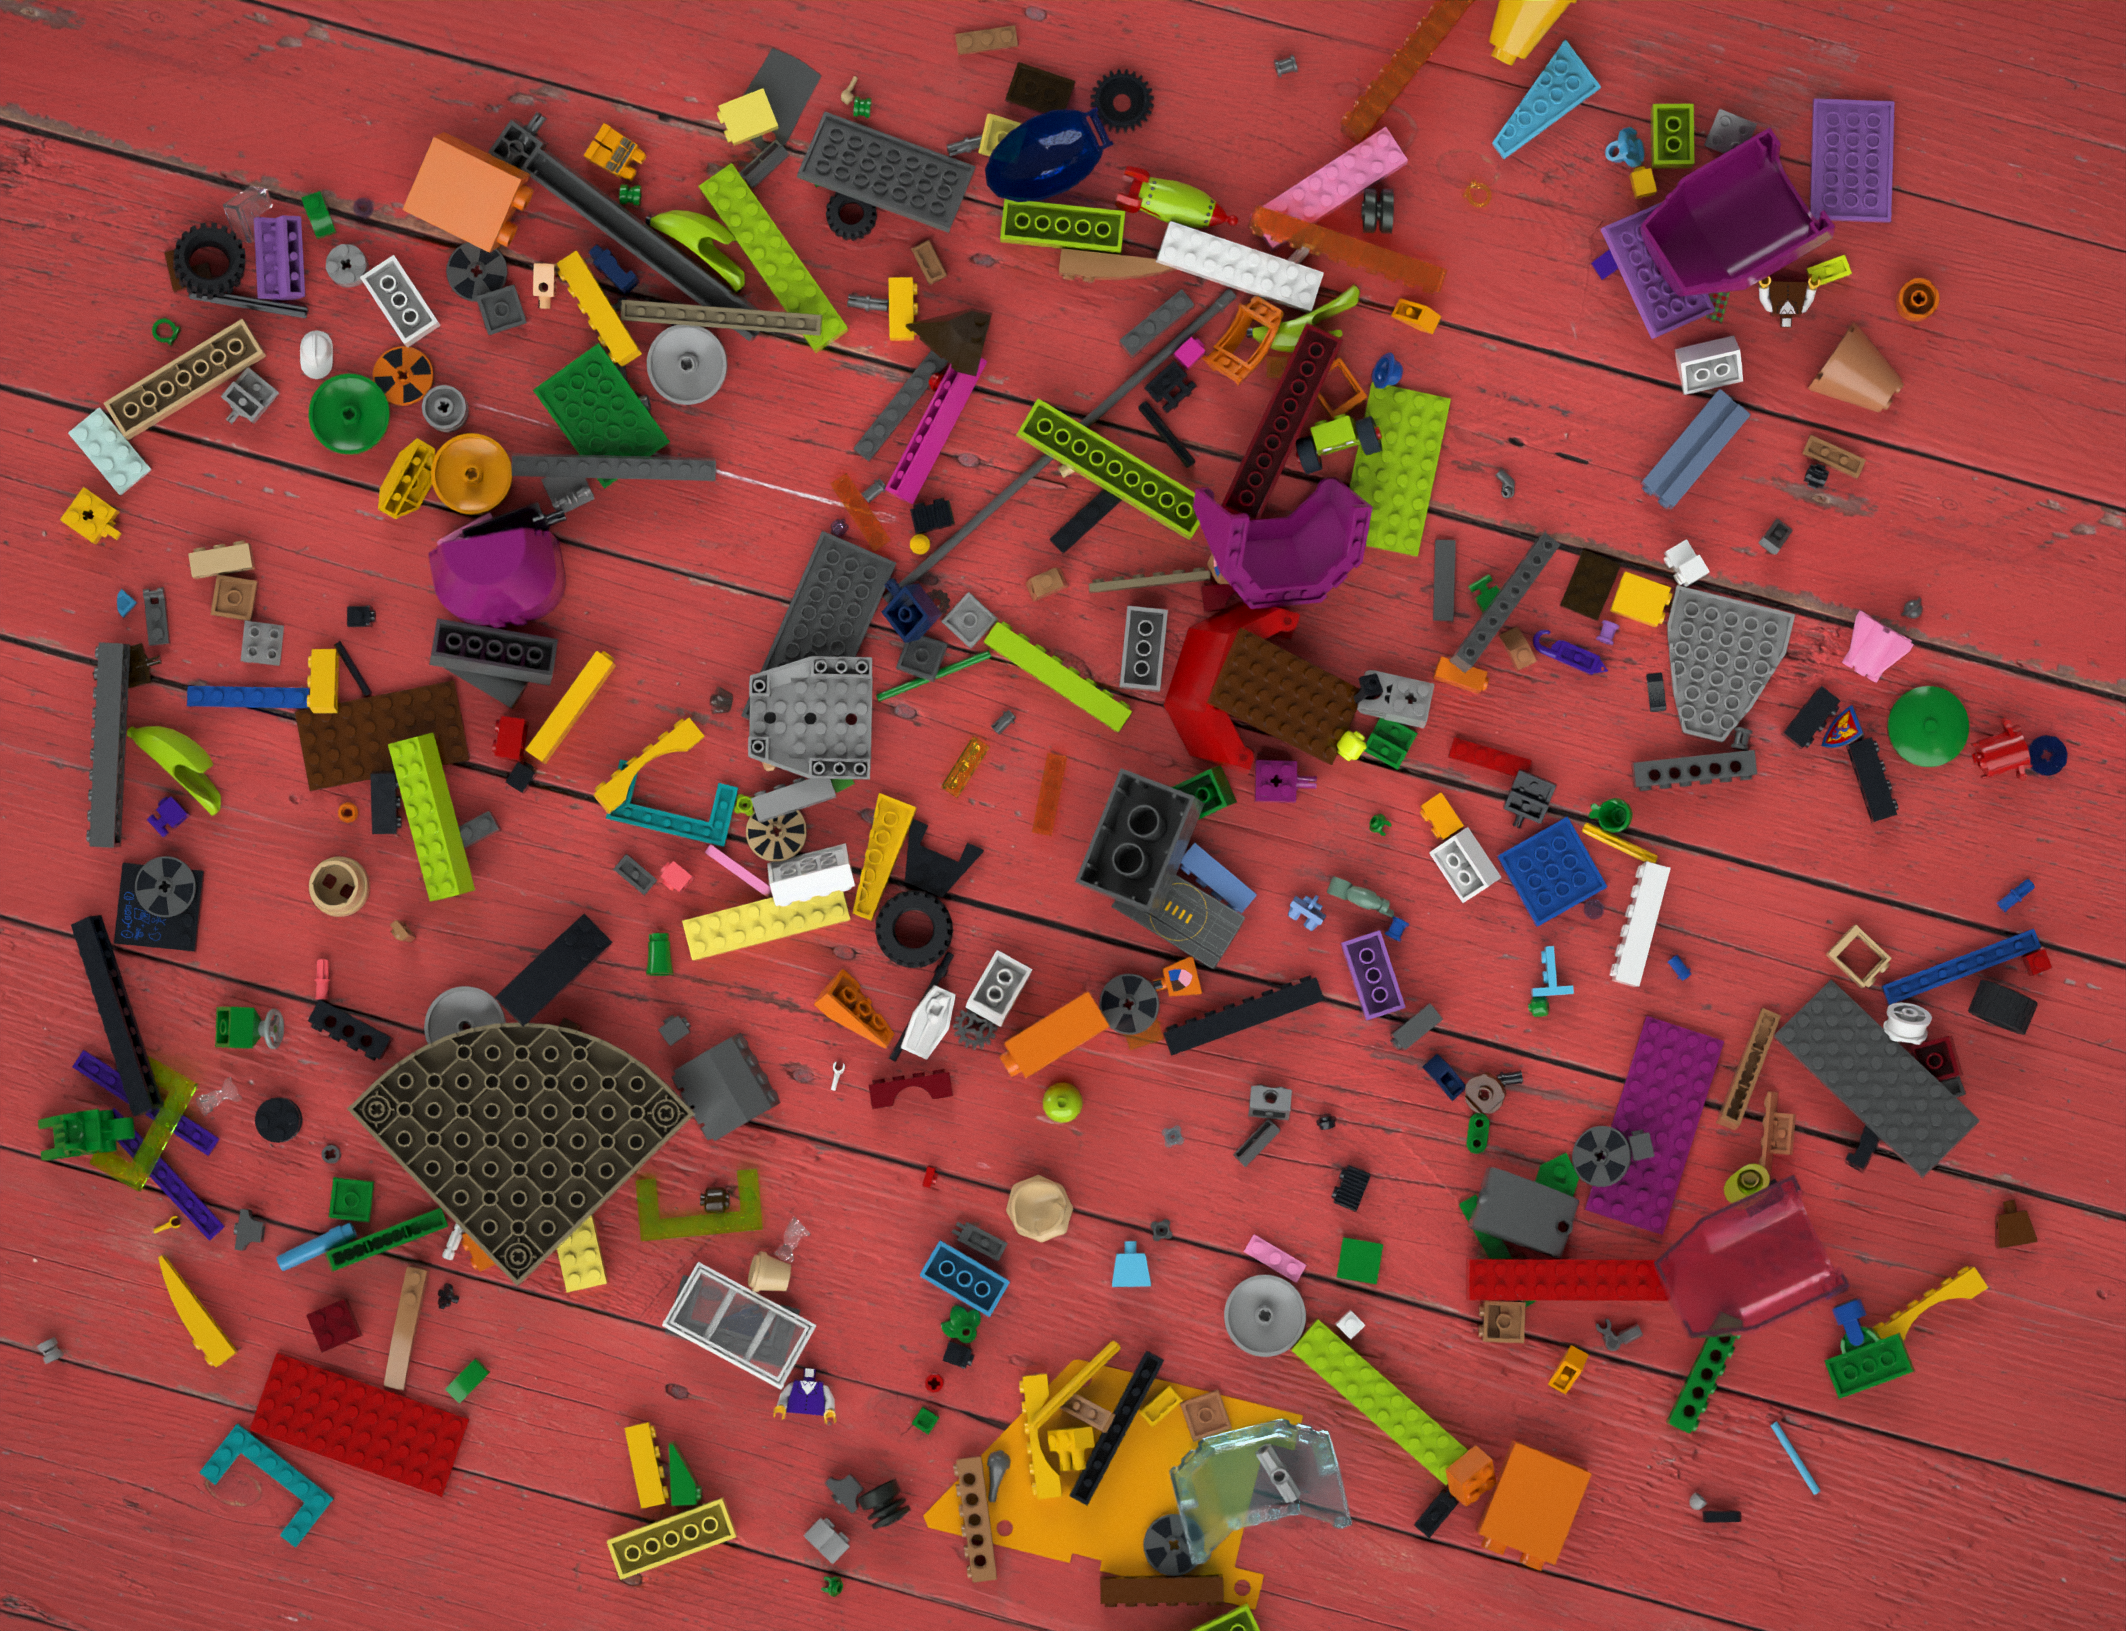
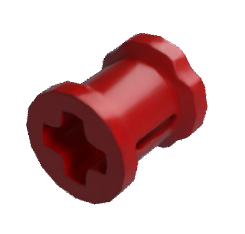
[925,1373,944,1393]

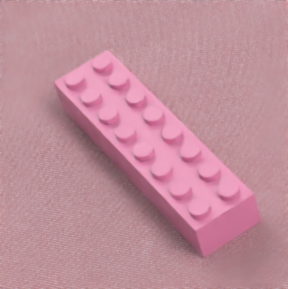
[1250,127,1408,251]

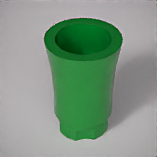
[646,933,674,976]

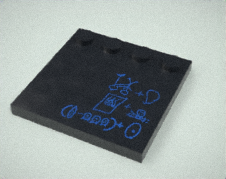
[114,863,205,952]

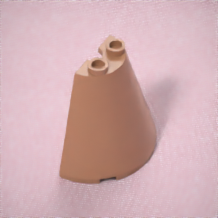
[1808,322,1904,413]

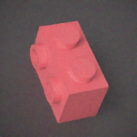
[660,861,695,893]

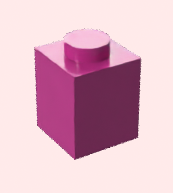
[1174,337,1205,370]

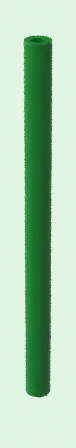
[876,650,992,702]

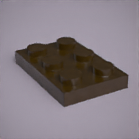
[1005,62,1075,120]
[1560,549,1621,621]

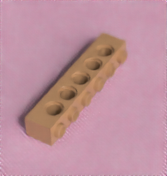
[953,1456,997,1583]

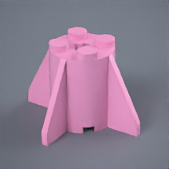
[1842,610,1914,683]

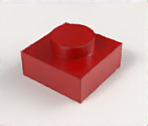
[922,1166,938,1188]

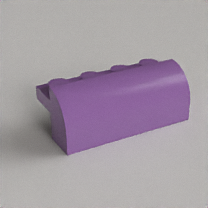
[254,215,305,301]

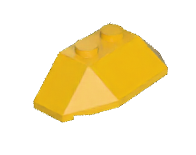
[378,438,435,519]

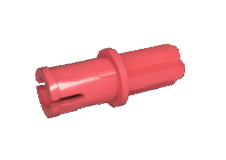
[314,959,331,1000]

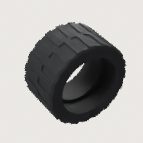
[1968,980,2038,1035]

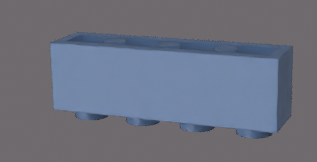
[1179,843,1257,914]

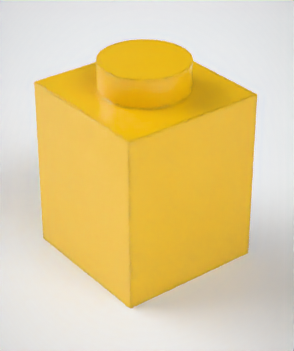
[1629,166,1657,199]

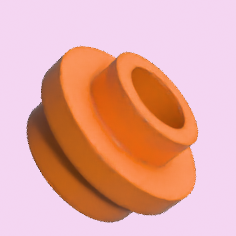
[338,802,358,823]

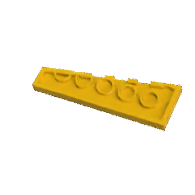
[853,793,917,921]

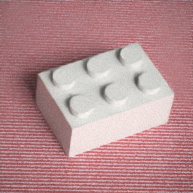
[966,950,1032,1027]

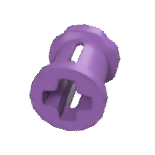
[1596,620,1620,645]

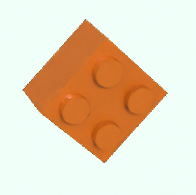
[1445,1445,1497,1507]

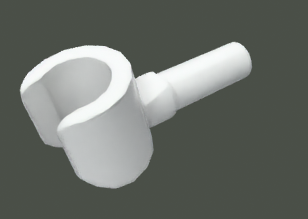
[831,1061,845,1091]

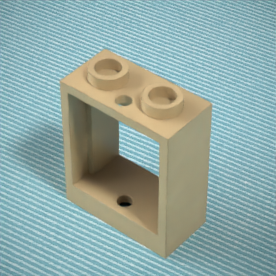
[1825,925,1891,988]

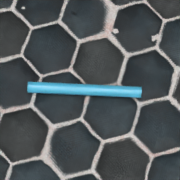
[1770,1421,1821,1495]

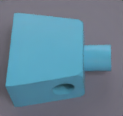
[1112,1241,1151,1287]

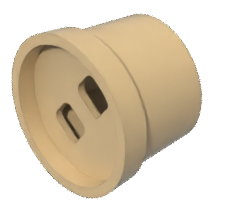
[309,856,370,917]

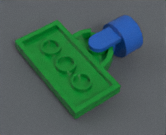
[1824,1298,1915,1399]

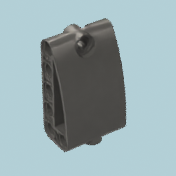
[1468,1167,1580,1259]

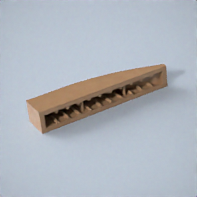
[1059,249,1178,282]
[1716,1008,1781,1131]
[384,1266,430,1390]

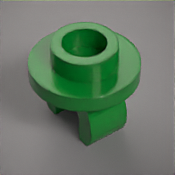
[1369,814,1392,836]
[821,1576,843,1597]

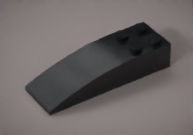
[495,914,613,1027]

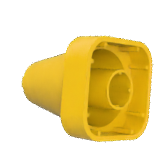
[1489,0,1577,66]

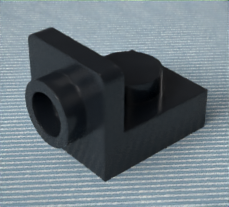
[347,605,376,627]
[1353,673,1383,704]
[942,1341,974,1369]

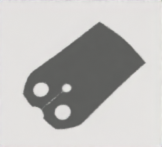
[743,48,821,151]

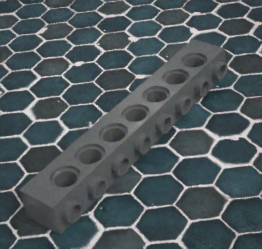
[1449,532,1561,673]

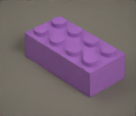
[1340,930,1406,1021]

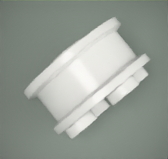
[1883,1003,1932,1045]

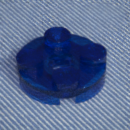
[2028,735,2067,776]

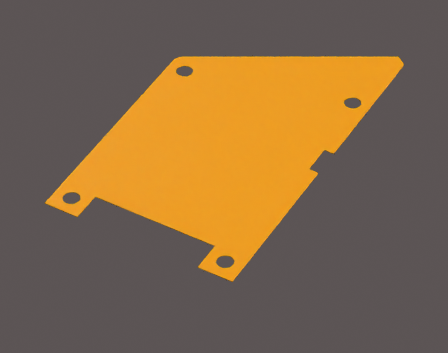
[923,1359,1303,1610]

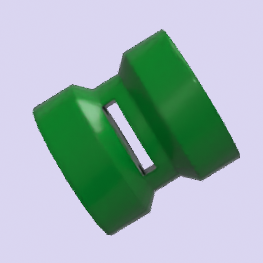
[619,184,642,206]

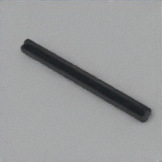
[189,291,308,318]

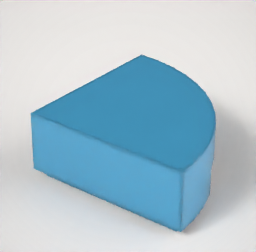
[117,589,137,618]

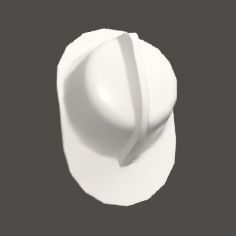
[300,330,333,379]

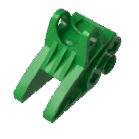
[38,1109,135,1161]

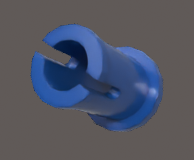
[1667,954,1692,981]

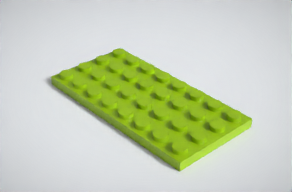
[1349,382,1451,557]

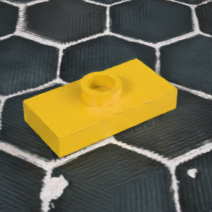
[1139,1385,1183,1427]

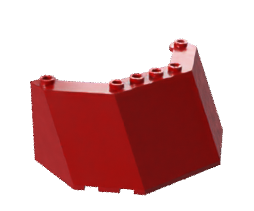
[1164,602,1300,775]

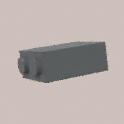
[1390,1003,1443,1050]

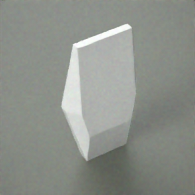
[901,985,956,1060]

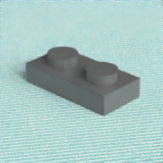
[613,854,658,896]

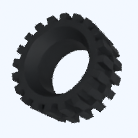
[173,223,246,300]

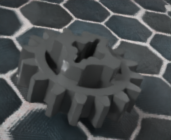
[953,1009,998,1050]

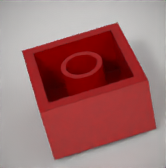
[492,716,529,762]

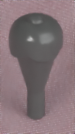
[987,1450,1011,1502]

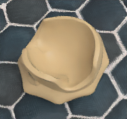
[1006,1175,1073,1242]

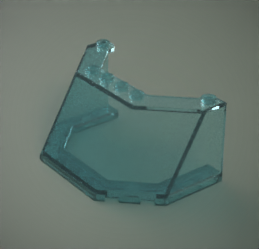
[1169,1419,1352,1565]

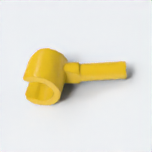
[153,1216,181,1234]

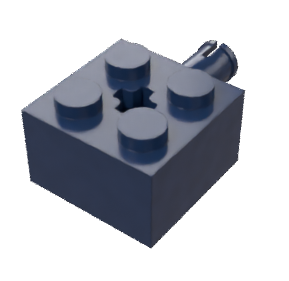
[882,578,942,643]

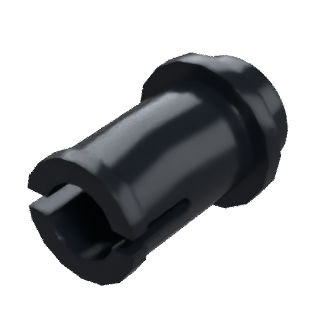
[1496,1070,1523,1088]

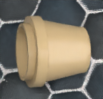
[748,1251,791,1292]

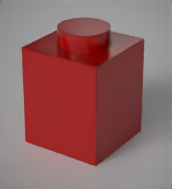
[2022,949,2052,976]

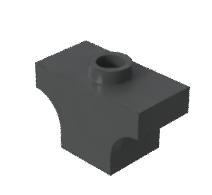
[234,1209,266,1251]
[825,1473,864,1513]

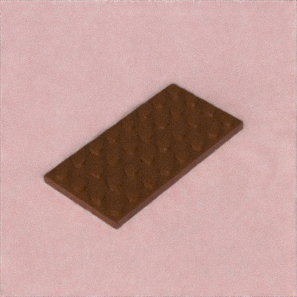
[1207,628,1359,765]
[295,680,470,791]

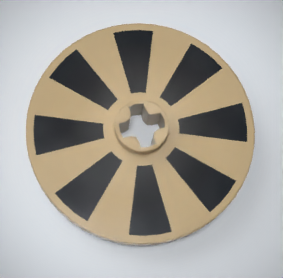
[746,811,807,862]

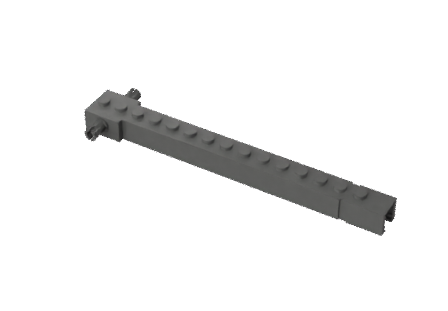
[488,111,760,341]

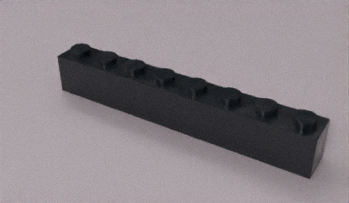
[1163,975,1324,1056]
[1069,1350,1164,1506]

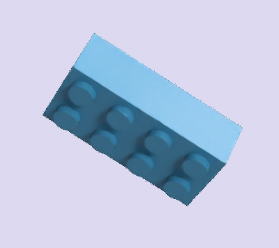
[919,1240,1010,1317]

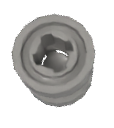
[37,1337,64,1364]

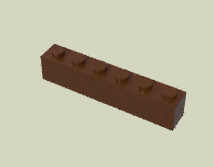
[1100,1574,1224,1607]

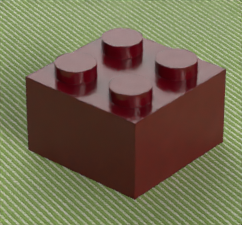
[1910,1036,1963,1082]
[306,1298,363,1352]

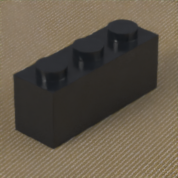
[1781,686,1840,749]
[370,771,402,834]

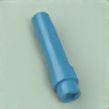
[276,1222,357,1271]

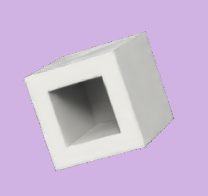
[1336,1310,1365,1339]

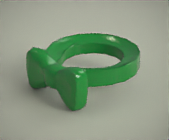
[152,318,181,346]

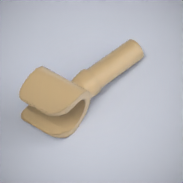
[841,76,858,105]

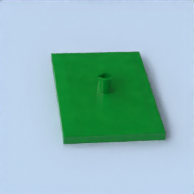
[533,343,670,489]

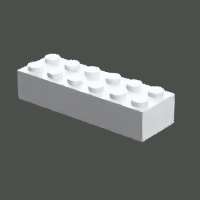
[1610,862,1670,987]

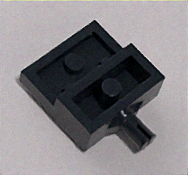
[1503,769,1557,828]

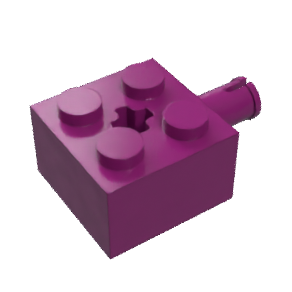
[1255,760,1317,803]

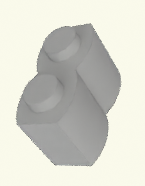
[803,1517,850,1564]

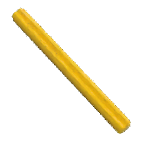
[1028,1340,1121,1431]

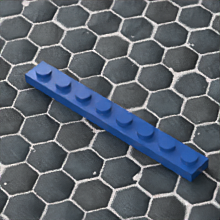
[1881,929,2041,1005]

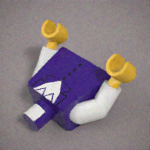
[773,1368,837,1424]

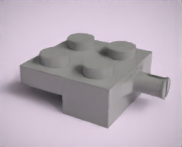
[221,367,280,424]

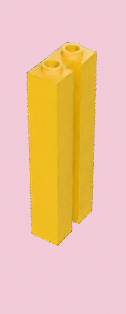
[526,651,616,764]

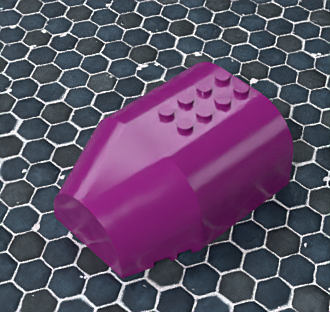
[1640,127,1835,297]
[428,529,566,630]

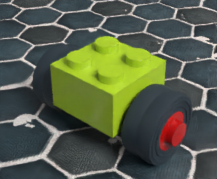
[1296,414,1382,474]

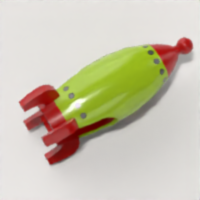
[1115,166,1239,228]

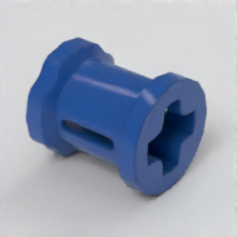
[1384,916,1409,942]

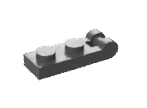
[143,587,170,646]

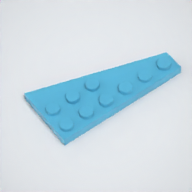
[1492,39,1601,160]

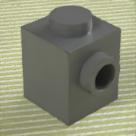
[658,1015,691,1046]
[1627,1129,1655,1161]

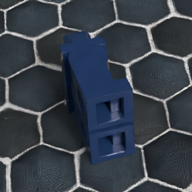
[588,244,640,296]

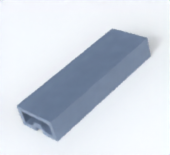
[1640,389,1751,509]

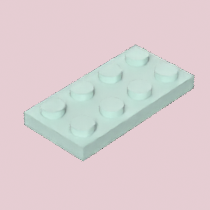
[68,407,152,496]

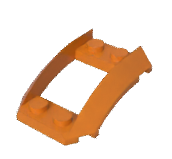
[1202,296,1284,386]

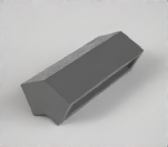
[739,139,790,189]
[1233,1119,1281,1167]

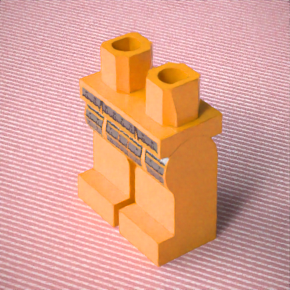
[583,123,647,181]

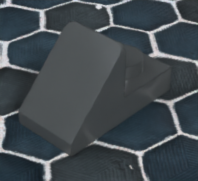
[1759,518,1793,555]

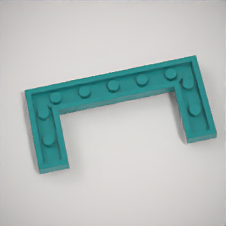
[606,759,739,847]
[199,1424,334,1548]

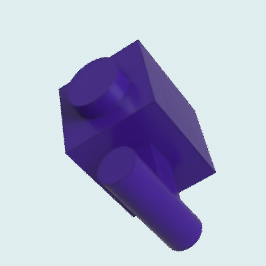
[147,796,190,838]

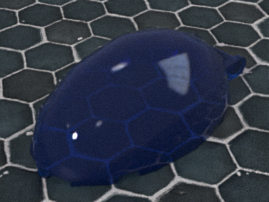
[985,107,1114,202]

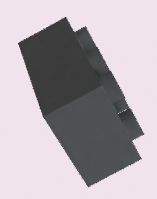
[1075,768,1204,917]

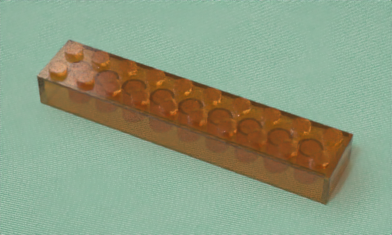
[1340,0,1475,145]

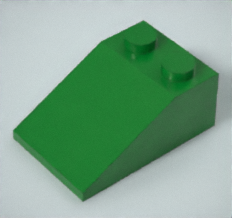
[1171,765,1237,820]
[669,1441,702,1506]

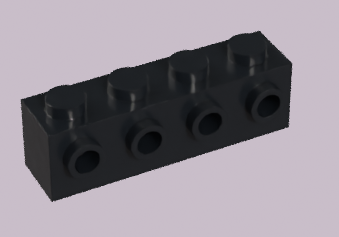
[1846,737,1899,823]

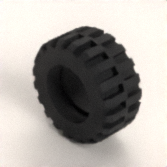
[875,890,953,968]

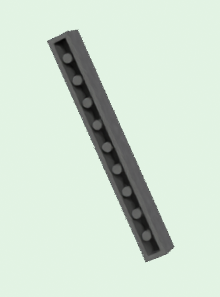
[512,453,716,481]

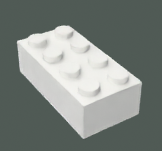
[360,255,441,348]

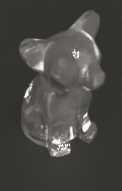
[196,1077,242,1116]
[773,1217,810,1262]

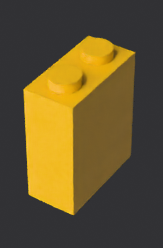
[1610,572,1672,627]

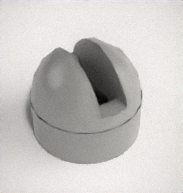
[1689,1492,1707,1510]

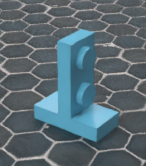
[1531,946,1574,997]

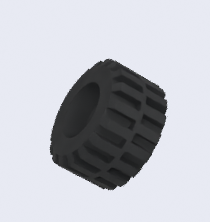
[826,192,877,241]

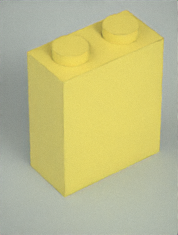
[716,88,779,146]

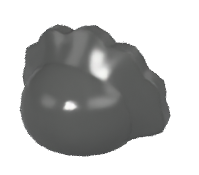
[1901,597,1923,619]

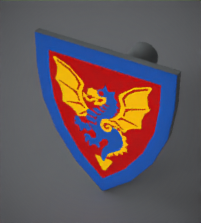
[1821,705,1864,748]

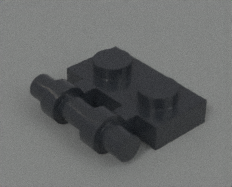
[1144,361,1197,413]

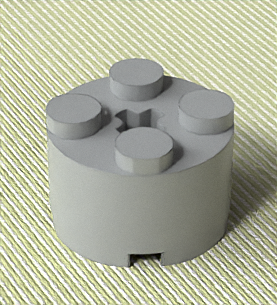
[326,244,369,288]

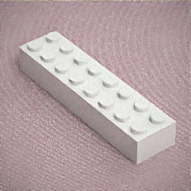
[1156,221,1324,313]

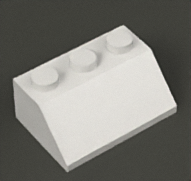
[1675,336,1743,395]
[1429,827,1502,903]

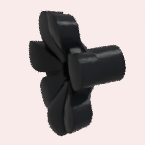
[438,1283,459,1309]

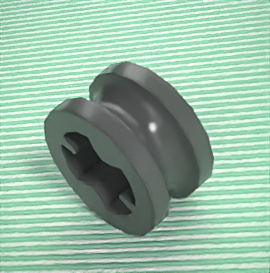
[321,1145,341,1164]

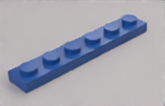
[187,686,310,709]

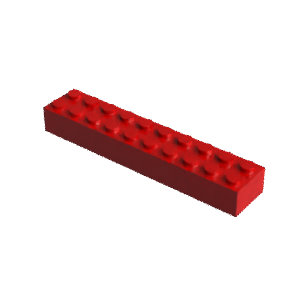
[1466,1259,1673,1301]

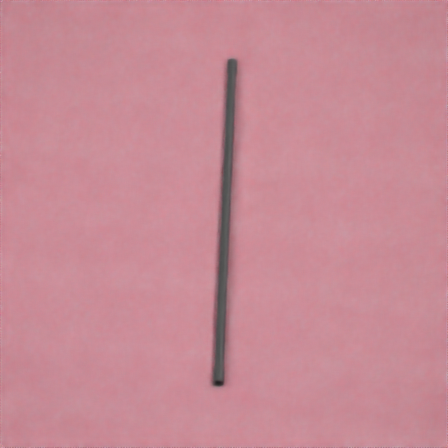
[883,289,1237,604]

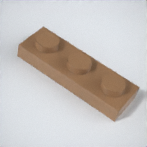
[955,26,1018,55]
[1802,435,1866,479]
[390,920,416,942]
[1059,1394,1115,1433]

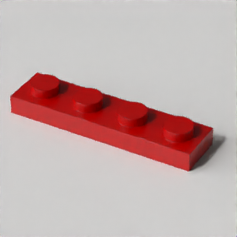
[1448,737,1532,777]

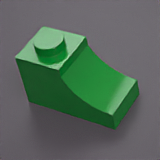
[301,191,337,239]

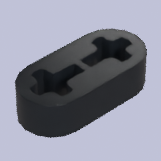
[1703,1511,1742,1523]

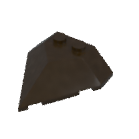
[905,308,992,377]

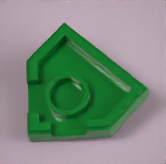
[1535,1153,1579,1197]

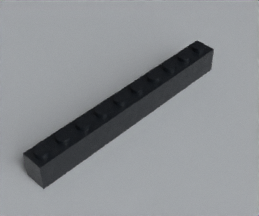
[71,915,164,1117]

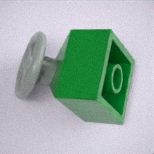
[215,1007,284,1049]

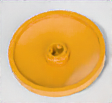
[431,433,513,515]

